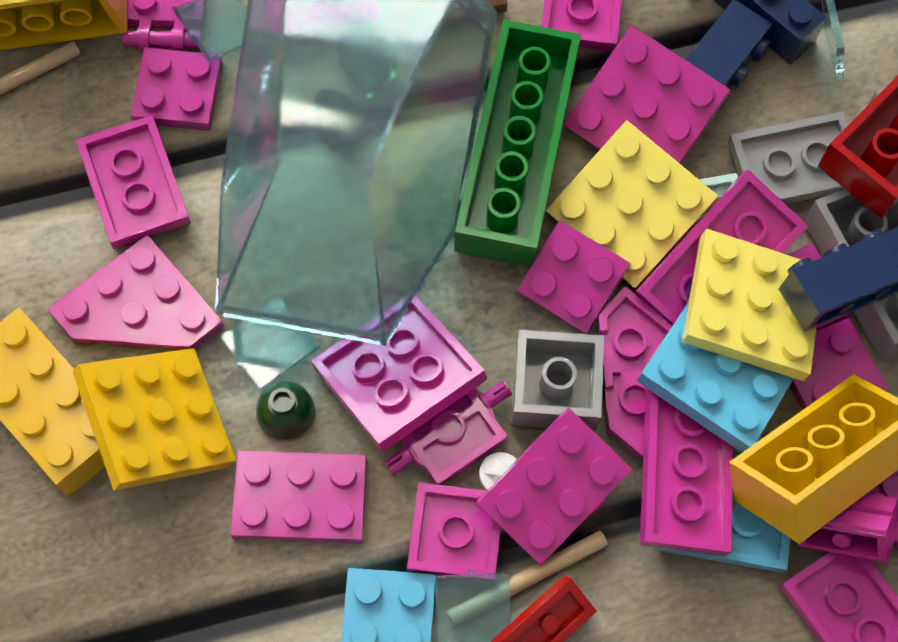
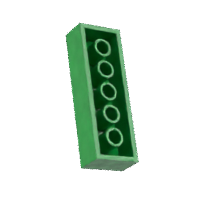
[454,19,581,267]

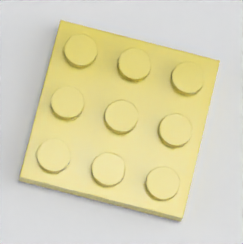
[546,120,719,290]
[682,228,816,381]

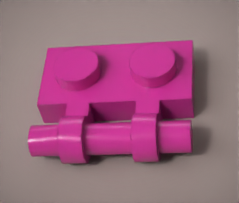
[122,0,206,51]

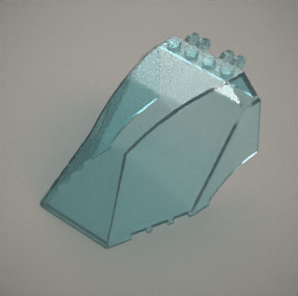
[216,0,498,346]

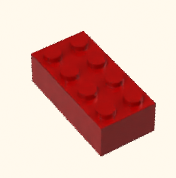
[817,75,898,219]

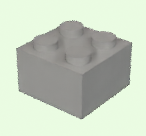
[511,330,604,432]

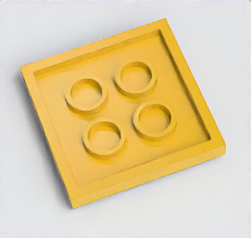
[73,348,237,491]

